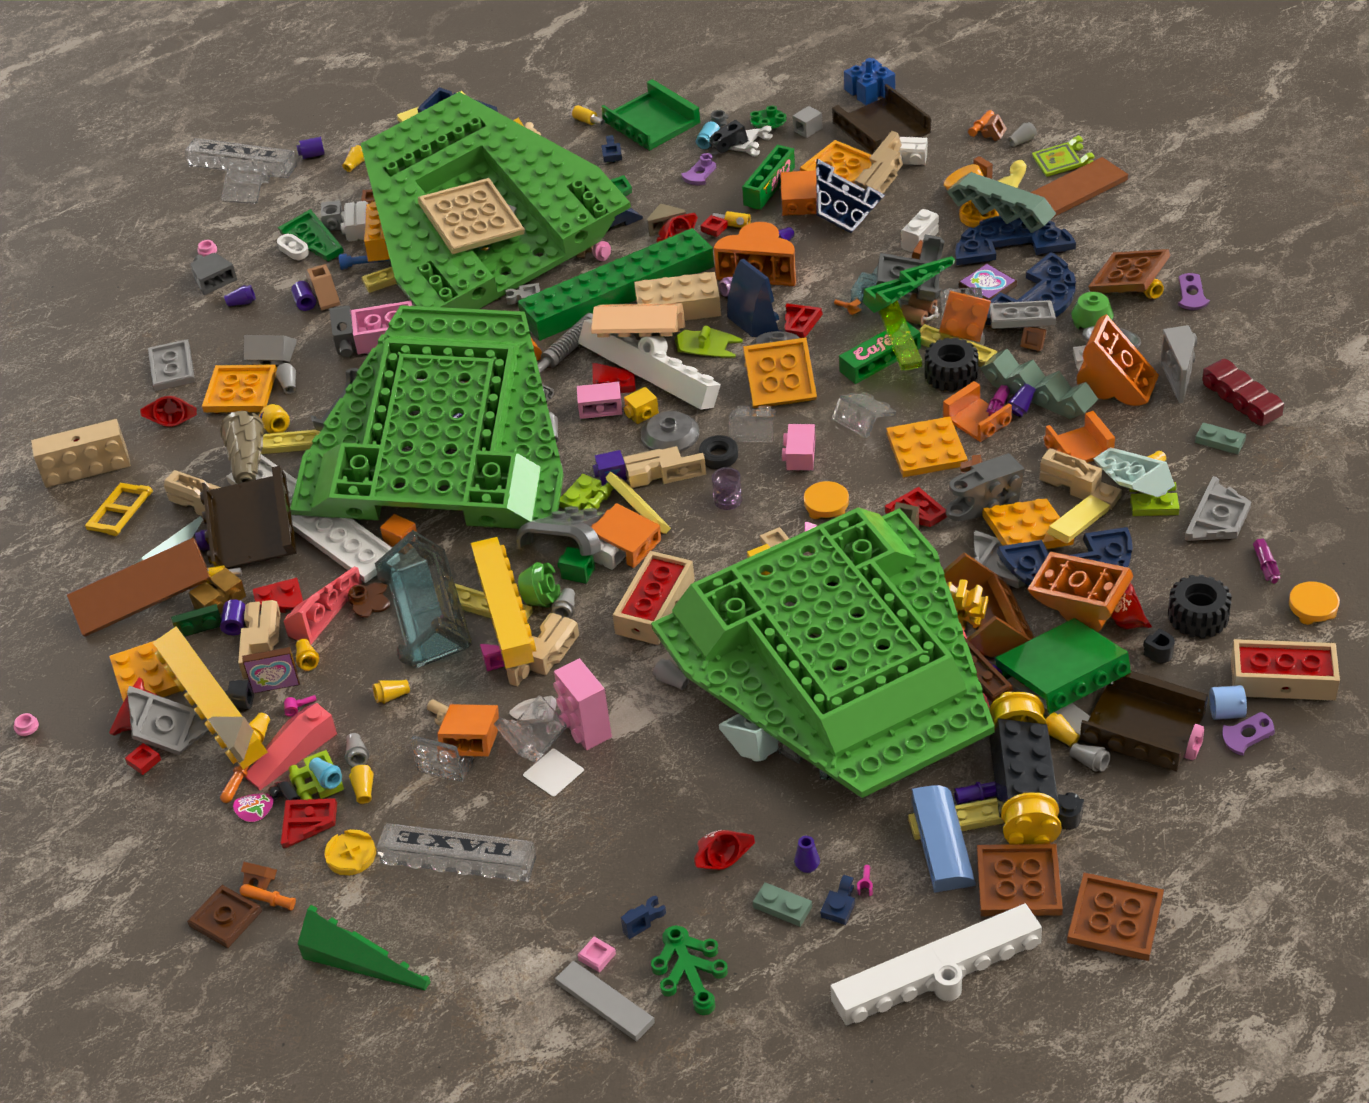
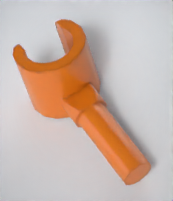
[834,299,862,315]

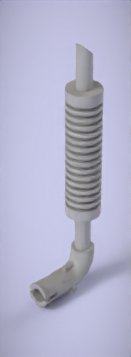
[538,313,593,401]

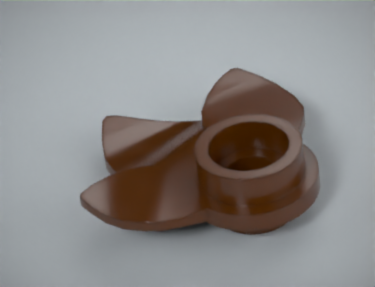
[348,583,390,618]

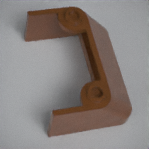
[943,553,1035,658]

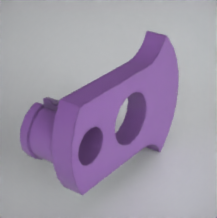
[681,153,716,185]
[1178,273,1210,310]
[1223,712,1275,756]

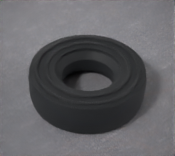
[699,435,738,469]

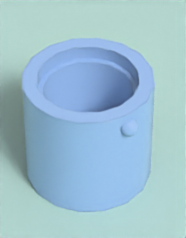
[1209,685,1247,720]

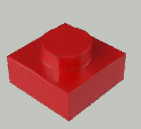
[700,215,728,237]
[125,743,161,775]

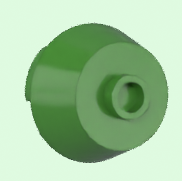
[1071,292,1114,329]
[518,562,560,607]

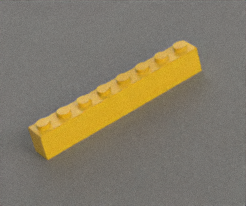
[471,537,536,669]
[152,627,268,770]

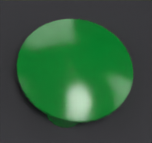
[750,105,787,129]

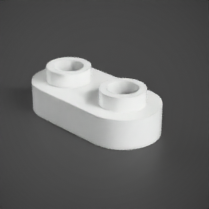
[277,234,309,260]

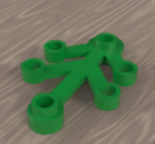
[651,925,728,1015]

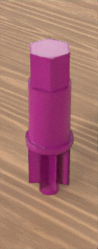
[986,385,1010,416]
[1253,538,1280,584]

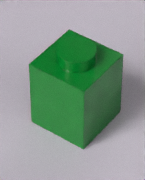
[557,547,595,584]

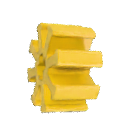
[947,579,988,630]

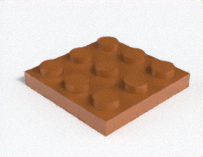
[1088,249,1171,294]
[977,844,1063,916]
[1067,873,1164,961]

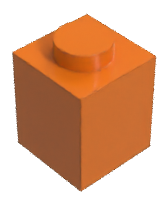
[380,514,418,553]

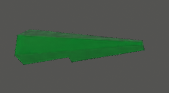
[863,256,955,313]
[298,905,431,991]

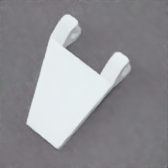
[712,126,773,157]

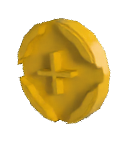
[324,829,376,876]

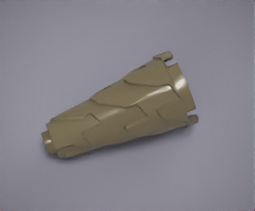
[220,411,265,484]

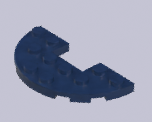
[955,216,1076,265]
[985,252,1076,328]
[997,527,1133,586]

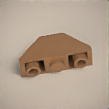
[306,264,340,310]

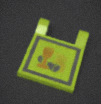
[1032,136,1095,177]

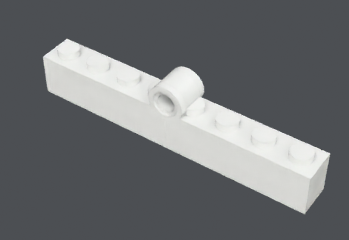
[578,319,721,410]
[830,903,1042,1026]

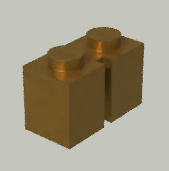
[189,567,246,614]

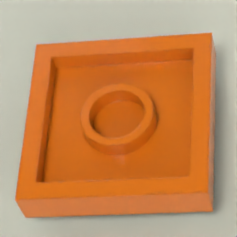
[939,291,991,342]

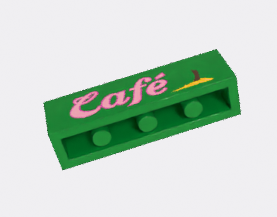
[742,145,795,210]
[839,320,921,384]

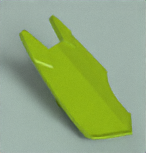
[674,326,743,358]

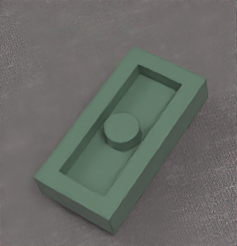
[1195,423,1246,454]
[753,882,812,927]

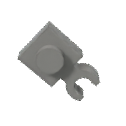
[505,283,540,305]

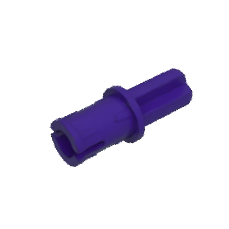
[954,781,997,805]

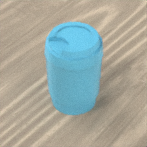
[696,121,720,149]

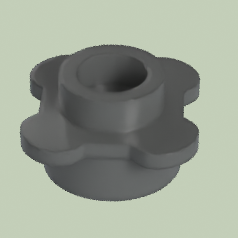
[709,110,729,126]

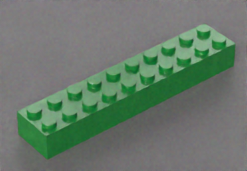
[518,228,714,341]

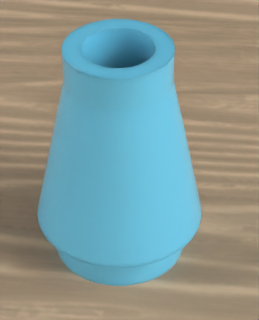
[309,757,342,789]

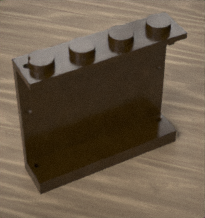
[832,84,932,155]
[200,465,297,569]
[1079,671,1208,772]

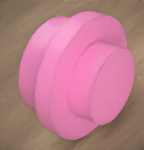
[197,240,217,256]
[592,241,611,261]
[14,713,39,736]

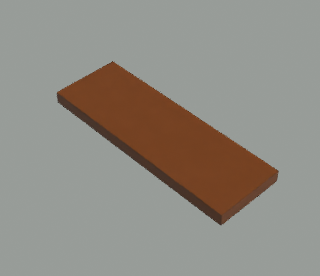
[1030,157,1128,217]
[67,538,211,637]

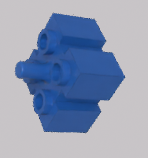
[844,58,895,105]

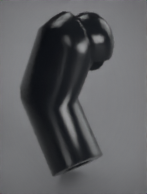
[268,781,300,800]

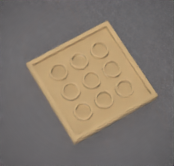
[418,178,525,254]

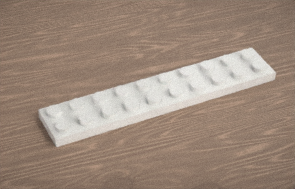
[226,454,400,583]

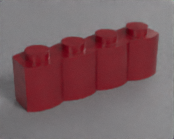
[1202,358,1284,426]

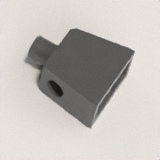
[190,253,237,295]
[329,305,357,357]

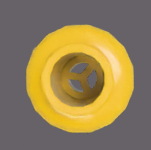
[259,404,290,434]

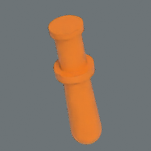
[968,110,995,137]
[220,764,250,803]
[240,884,296,911]

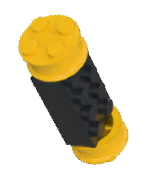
[989,692,1062,844]

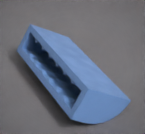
[911,786,976,893]

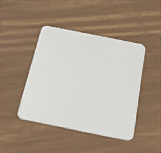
[523,749,584,796]

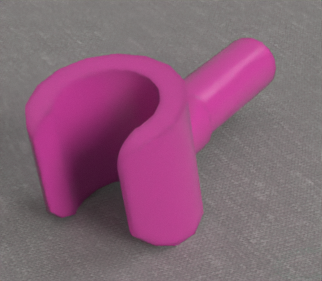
[284,695,317,717]
[857,865,873,896]

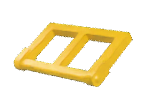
[85,483,153,536]

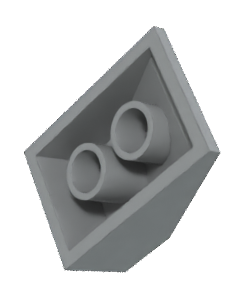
[1160,325,1197,403]

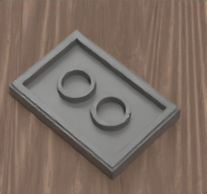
[988,300,1056,329]
[148,339,195,391]

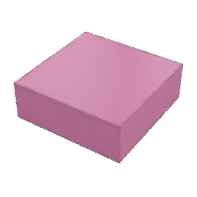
[578,937,616,973]

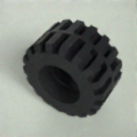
[925,338,978,392]
[1168,575,1232,638]

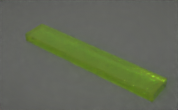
[878,300,922,371]

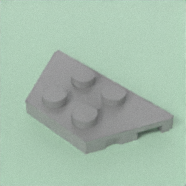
[1184,476,1251,541]
[974,531,1025,588]
[127,686,208,755]

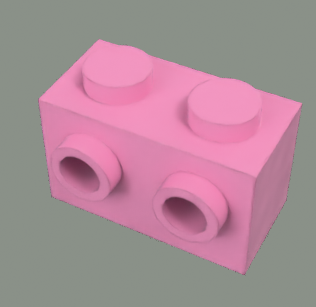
[577,382,622,419]
[782,424,815,471]

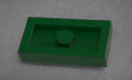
[171,604,221,637]

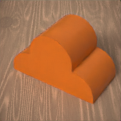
[714,222,796,286]
[1076,314,1159,406]
[1028,552,1133,632]

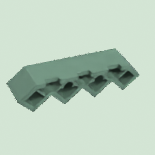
[947,172,1056,233]
[980,349,1098,419]

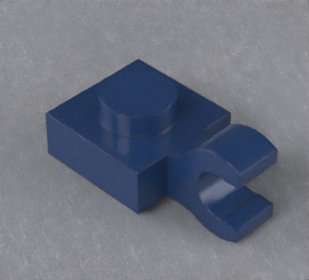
[601,135,622,163]
[820,875,855,925]
[621,896,666,939]

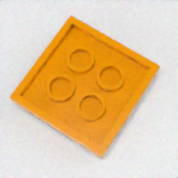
[800,140,872,184]
[743,338,817,409]
[202,365,277,413]
[886,416,968,478]
[982,499,1074,549]
[109,641,181,702]

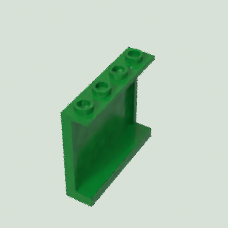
[601,79,700,151]
[995,618,1131,714]

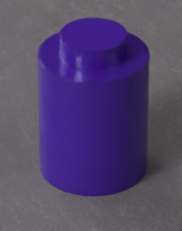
[296,136,325,159]
[291,281,316,311]
[220,599,245,636]

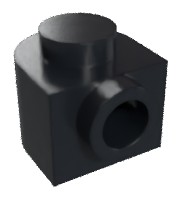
[1143,628,1175,663]
[225,680,254,709]
[1057,792,1084,830]

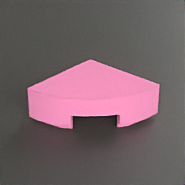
[1185,724,1204,761]

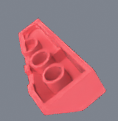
[283,566,362,645]
[245,703,337,790]

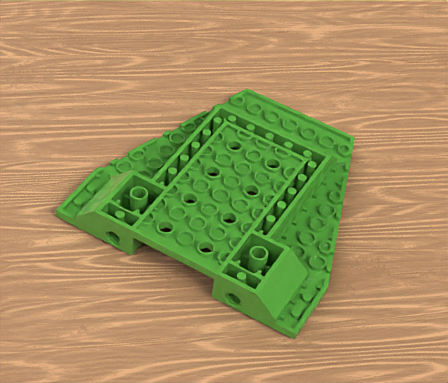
[361,92,631,309]
[290,305,564,529]
[651,507,995,798]

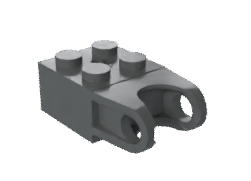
[946,453,1025,521]

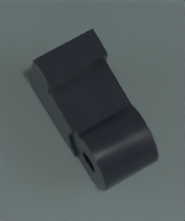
[709,119,749,153]

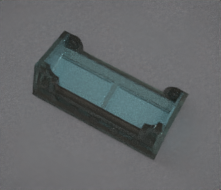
[375,530,472,668]

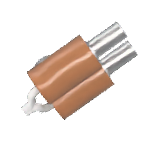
[888,293,940,326]

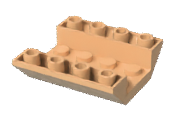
[591,303,685,337]

